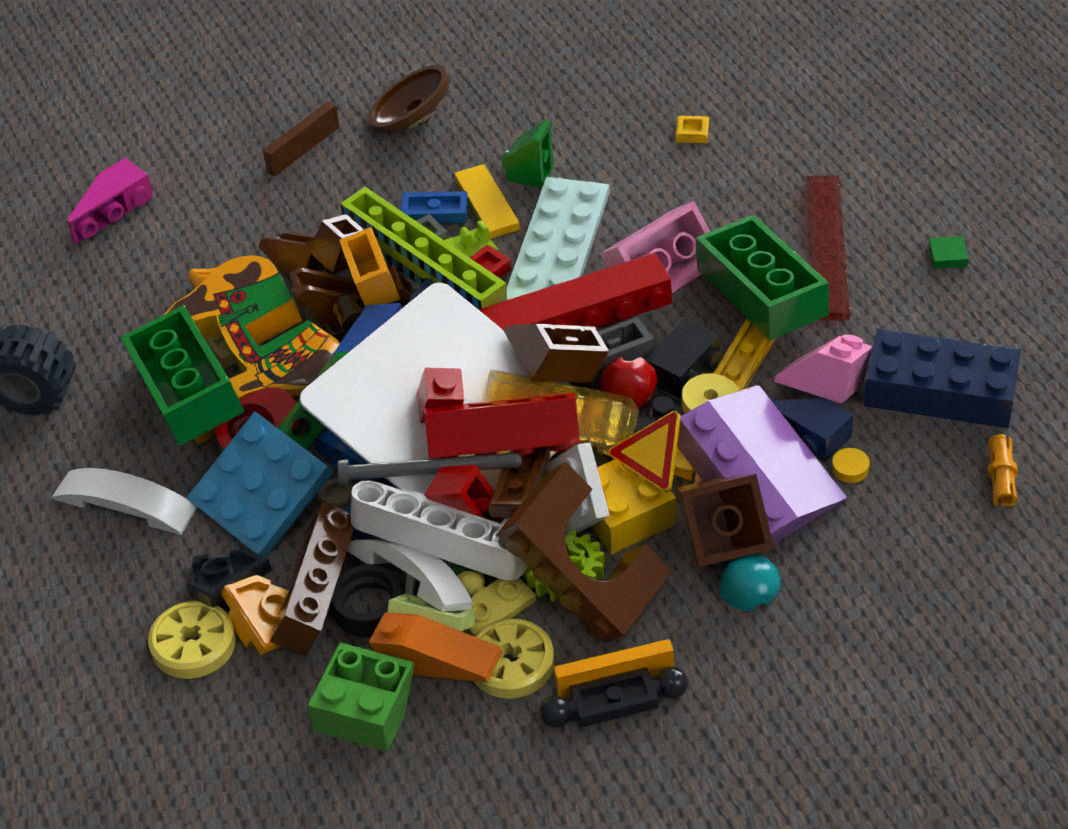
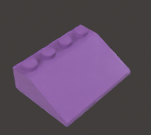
[677,385,847,544]

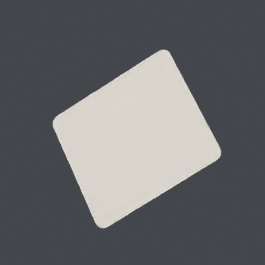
[300,283,595,499]

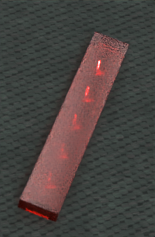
[806,175,850,321]

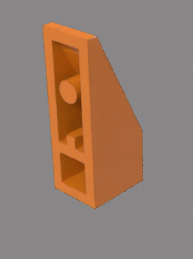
[369,612,503,682]

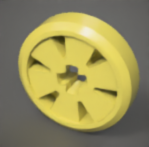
[148,601,236,679]
[473,619,554,699]

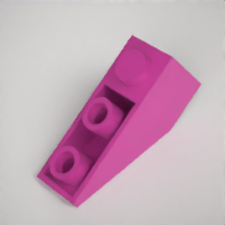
[67,158,153,244]

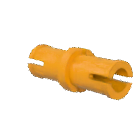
[987,434,1018,506]

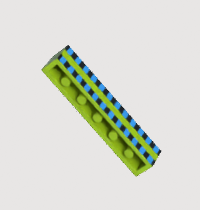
[340,187,507,309]

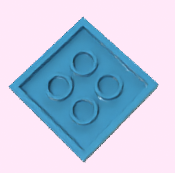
[186,411,334,557]

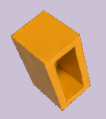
[339,227,400,307]

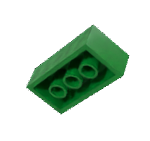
[695,215,829,340]
[121,305,245,446]

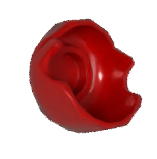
[599,357,658,410]

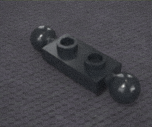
[540,667,688,728]

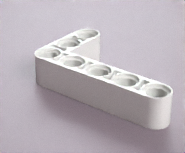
[351,481,528,580]

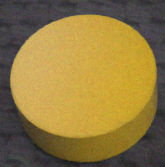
[832,448,870,483]

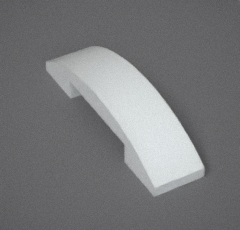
[52,468,198,535]
[347,538,472,612]

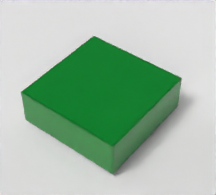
[928,236,968,269]

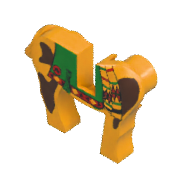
[162,255,340,444]

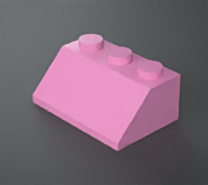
[600,201,710,293]

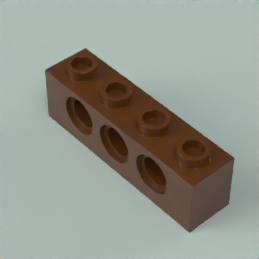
[270,502,354,656]

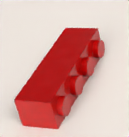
[424,393,580,459]

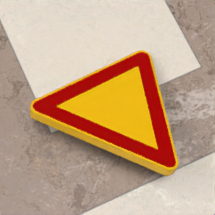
[608,411,681,492]

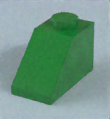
[502,120,554,189]

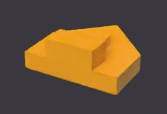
[221,575,287,655]

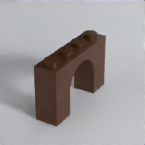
[496,462,672,643]

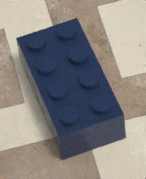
[864,328,1021,429]

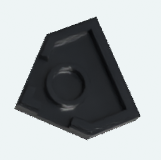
[186,549,272,610]

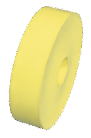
[682,373,739,414]

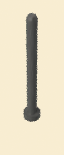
[338,453,522,487]

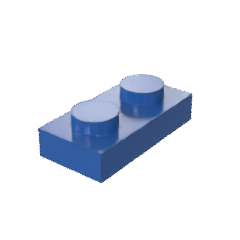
[401,191,468,223]

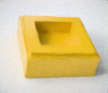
[675,116,709,143]

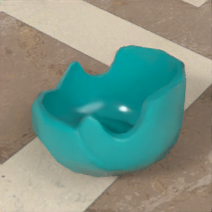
[719,554,782,611]

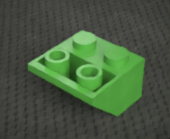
[308,643,414,752]

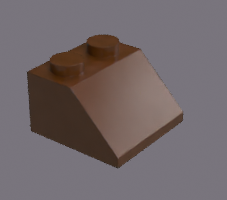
[678,473,774,567]

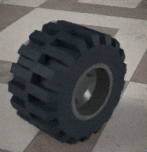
[0,325,76,415]

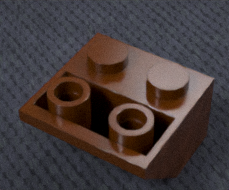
[504,324,610,383]

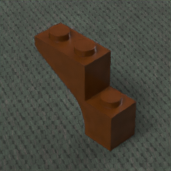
[258,214,364,276]
[289,265,414,332]

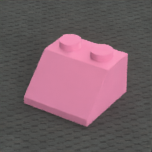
[774,335,873,404]

